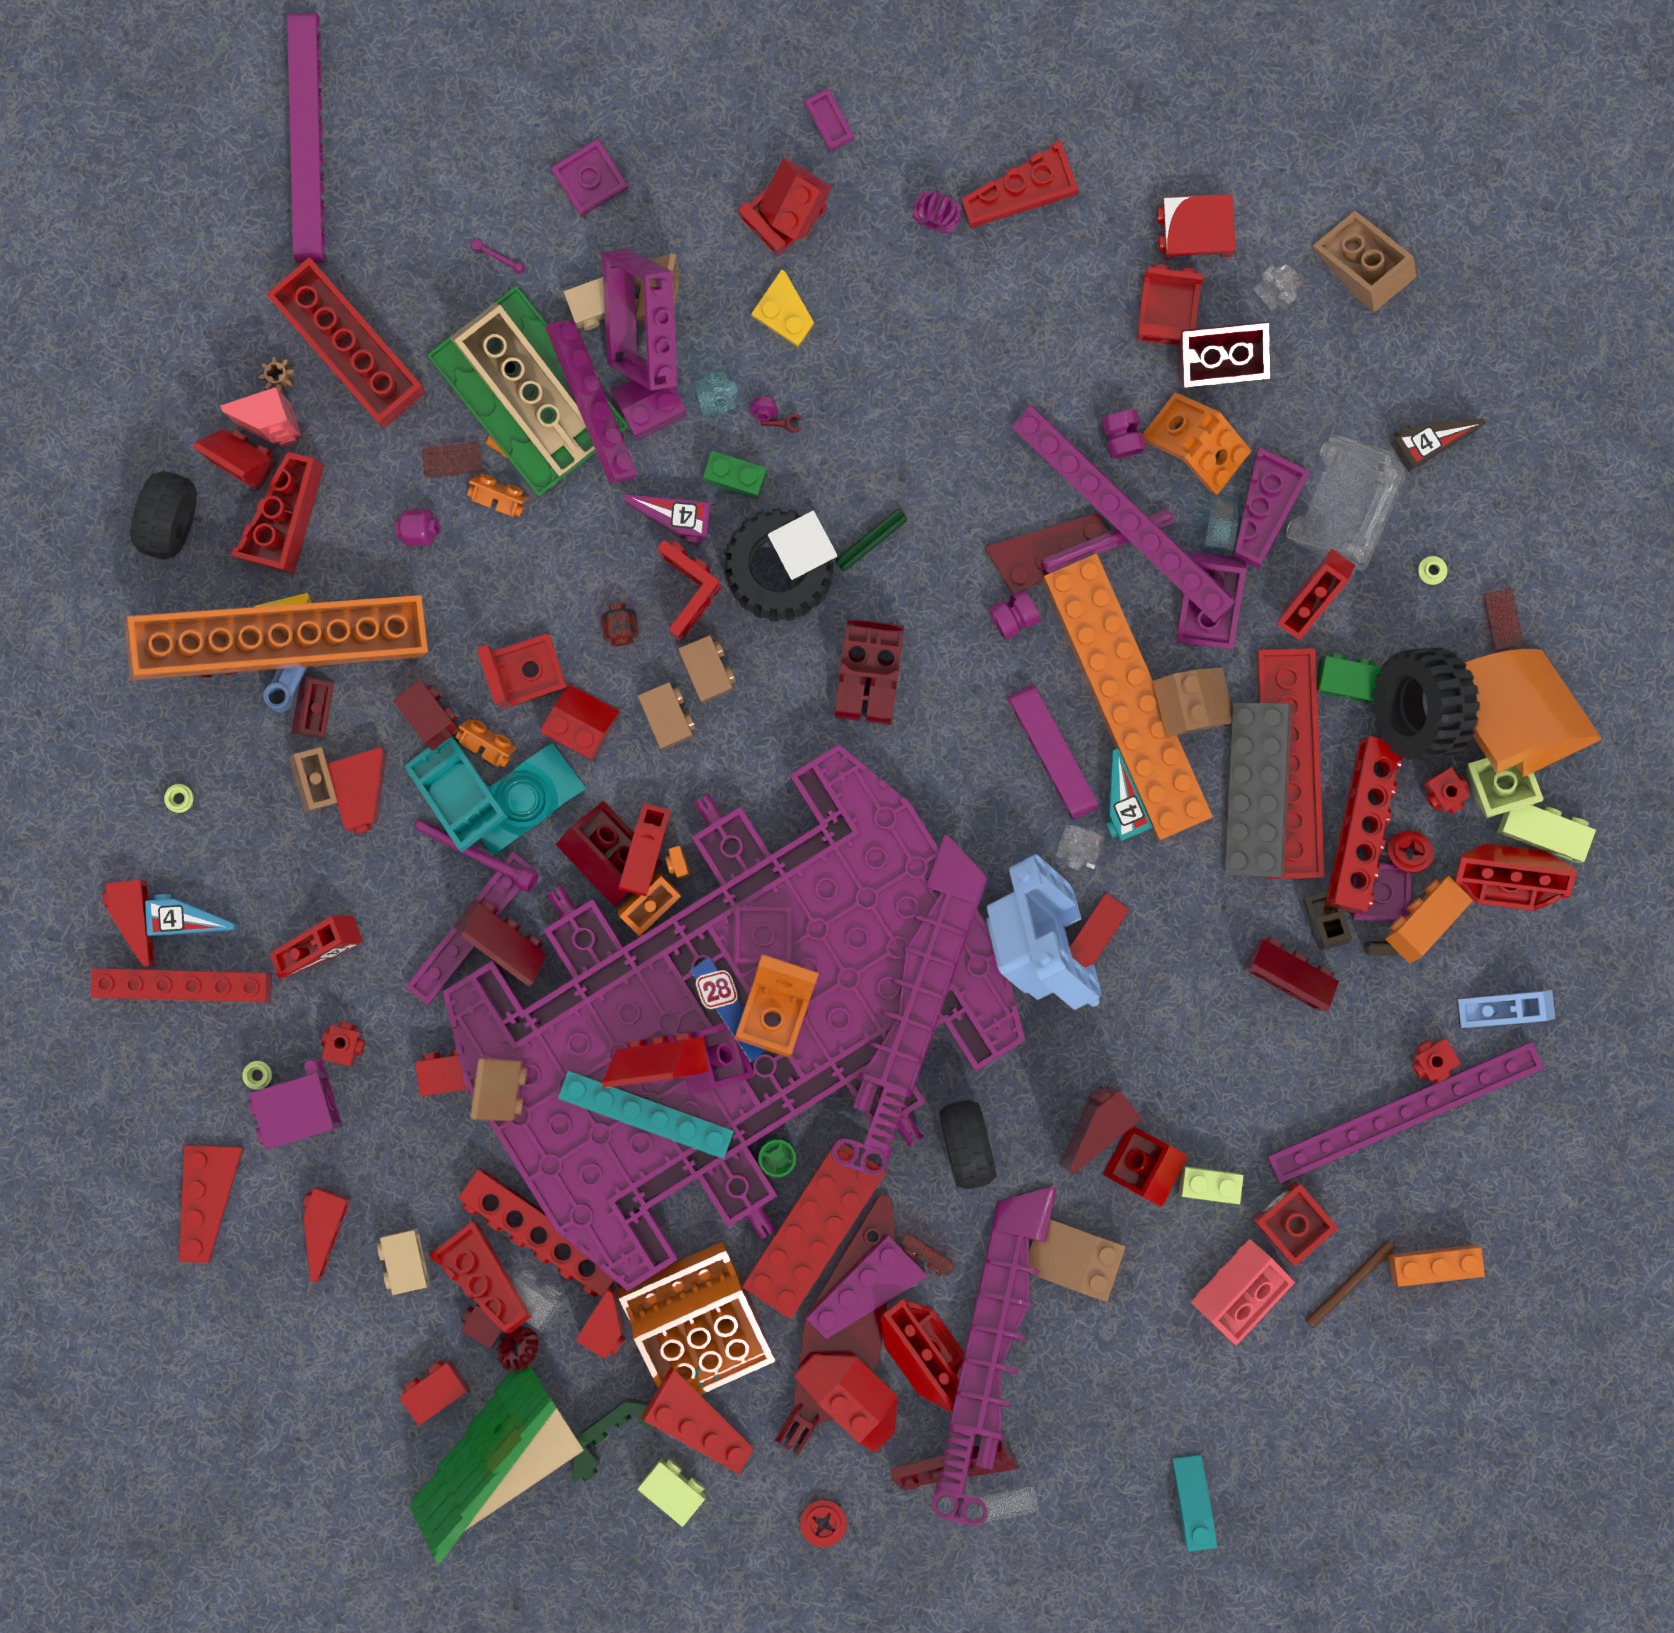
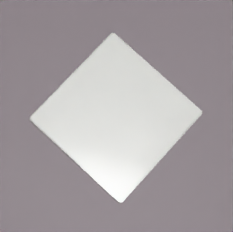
[768,511,837,580]

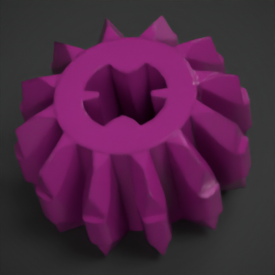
[912,190,962,234]

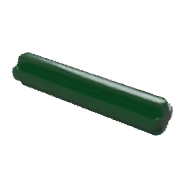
[835,509,907,571]

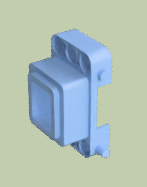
[986,854,1101,1010]

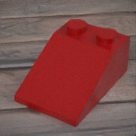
[193,429,277,492]

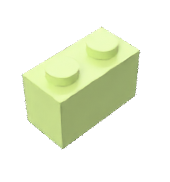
[1178,1166,1244,1204]
[637,1458,706,1527]

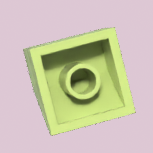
[1466,758,1543,818]

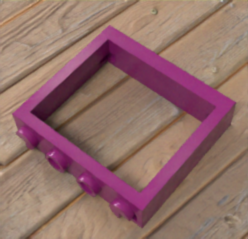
[601,248,677,390]

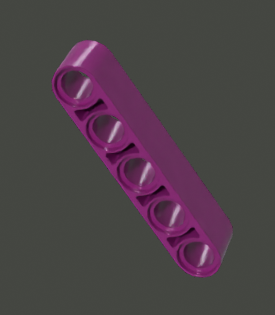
[1007,684,1099,821]

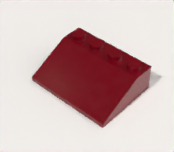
[1060,1086,1142,1175]

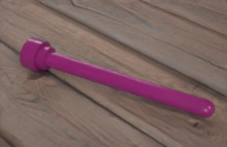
[414,819,539,893]

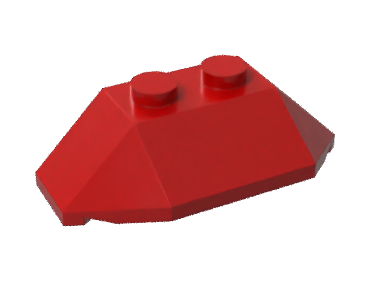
[1455,843,1577,911]
[881,1299,965,1412]
[793,1354,898,1453]

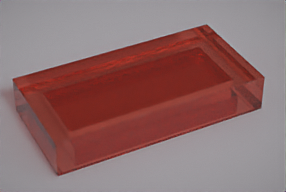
[422,442,483,478]
[1483,588,1524,650]

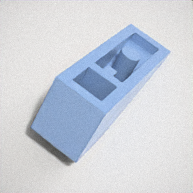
[1458,990,1555,1028]

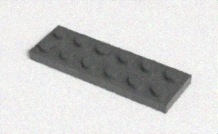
[1225,703,1292,877]

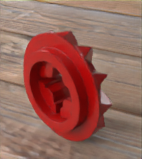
[1387,831,1434,874]
[800,1499,847,1547]

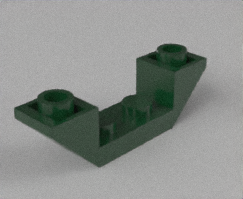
[571,1398,657,1482]

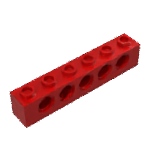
[1325,736,1403,914]
[90,969,272,1002]
[458,1168,614,1297]

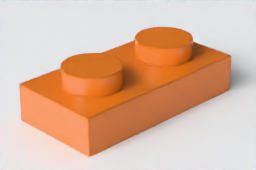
[665,846,690,879]

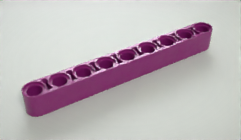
[287,13,326,263]

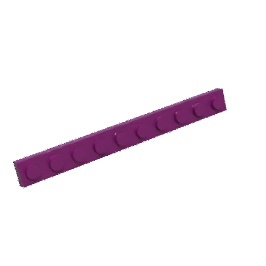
[1011,405,1236,622]
[1267,1042,1544,1183]

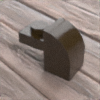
[1303,891,1352,951]

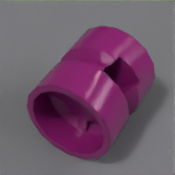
[1101,410,1147,459]
[988,589,1041,641]

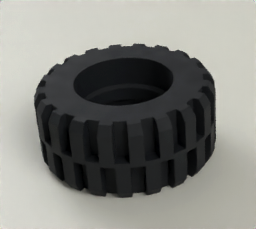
[724,508,834,622]
[1372,647,1480,761]

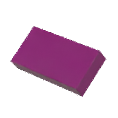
[804,88,855,152]

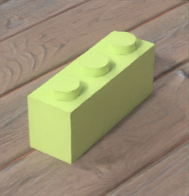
[1497,803,1596,863]

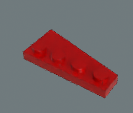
[961,140,1078,229]
[179,1145,244,1263]
[428,1221,532,1334]
[641,1367,754,1474]

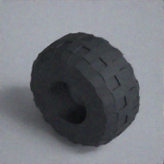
[130,471,197,560]
[939,1100,996,1190]

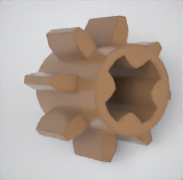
[259,357,296,394]

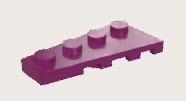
[1234,447,1310,569]
[805,1234,929,1339]

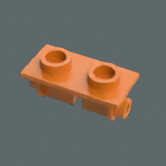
[467,474,529,518]
[455,719,517,768]

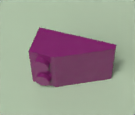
[1176,551,1247,650]

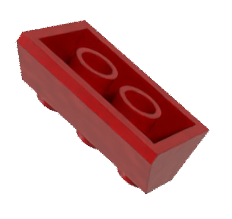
[602,1033,709,1088]

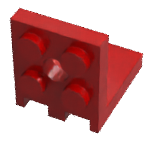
[657,540,721,643]
[476,633,567,710]

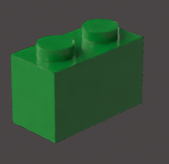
[703,451,767,500]
[1317,653,1381,703]

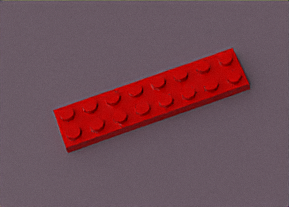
[1257,648,1324,880]

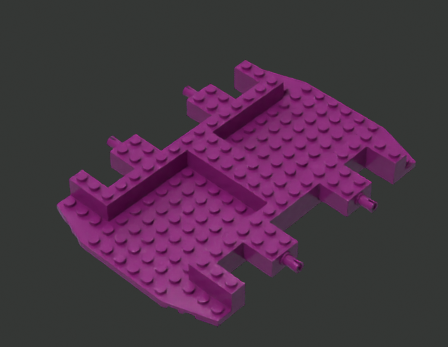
[443,744,1025,1291]

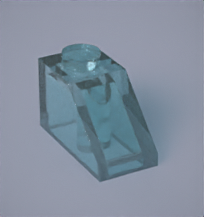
[1201,494,1239,555]

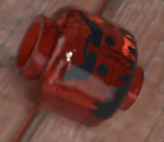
[600,603,639,647]

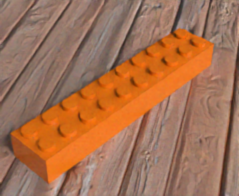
[1042,554,1213,842]
[124,595,428,681]

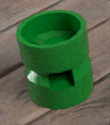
[759,1138,797,1177]

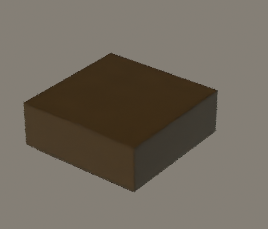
[1365,941,1398,956]

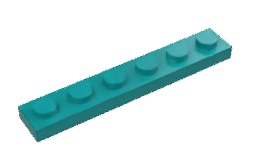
[558,1071,734,1159]

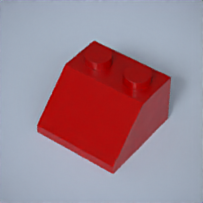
[759,158,832,240]
[540,684,620,761]
[1103,1126,1189,1207]
[575,1285,626,1359]

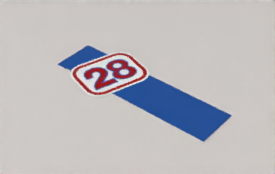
[690,957,766,1062]

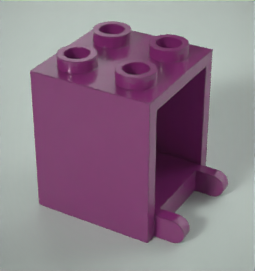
[248,1059,343,1150]

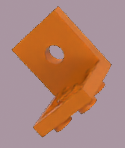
[1143,392,1251,495]
[735,955,819,1058]

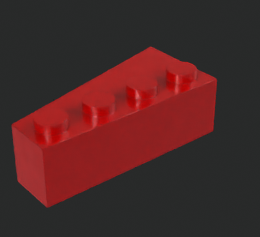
[230,452,324,575]

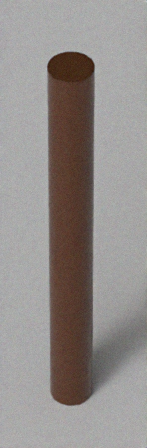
[1306,1240,1396,1329]

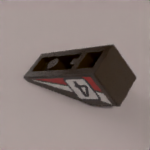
[1390,418,1486,472]

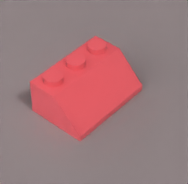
[221,387,302,447]
[1190,1239,1295,1346]

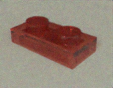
[900,1231,956,1276]

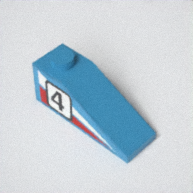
[145,894,239,936]

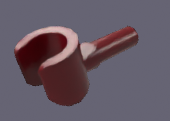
[761,414,802,433]

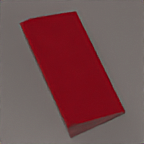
[291,677,334,739]

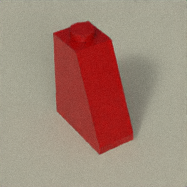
[327,747,387,835]

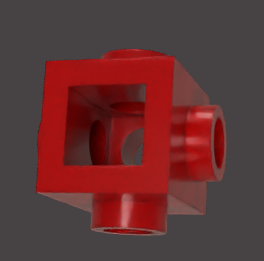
[1422,767,1470,814]
[321,1021,366,1066]
[1411,1038,1461,1083]

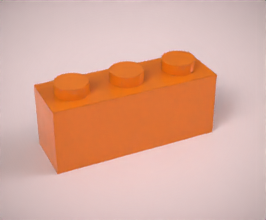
[1385,876,1473,964]
[1388,1245,1485,1287]

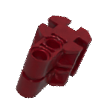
[834,618,904,725]

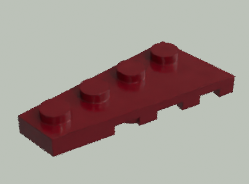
[984,513,1109,594]
[890,1441,1019,1490]

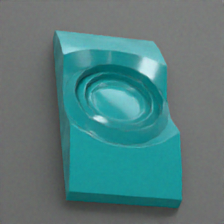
[404,736,508,852]
[480,743,586,856]

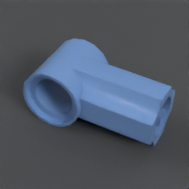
[263,666,308,713]

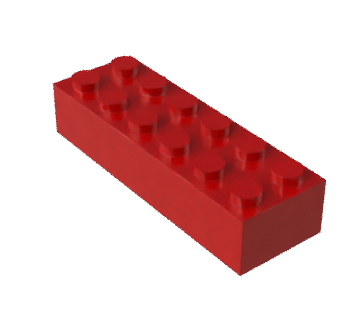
[266,257,426,429]
[742,1138,887,1319]

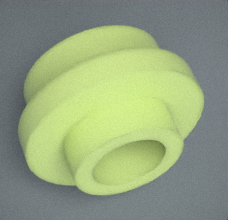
[1418,556,1447,585]
[164,784,194,813]
[243,1061,272,1090]

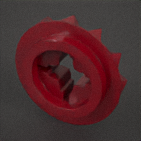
[496,1326,539,1372]

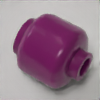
[395,509,440,547]

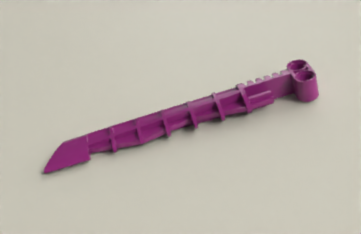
[832,835,987,1175]
[931,1187,1056,1527]

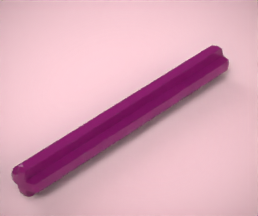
[1042,509,1174,574]

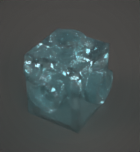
[693,370,739,417]

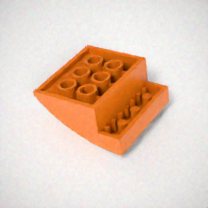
[1465,649,1601,777]
[617,1241,775,1395]

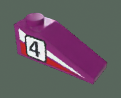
[624,494,711,545]

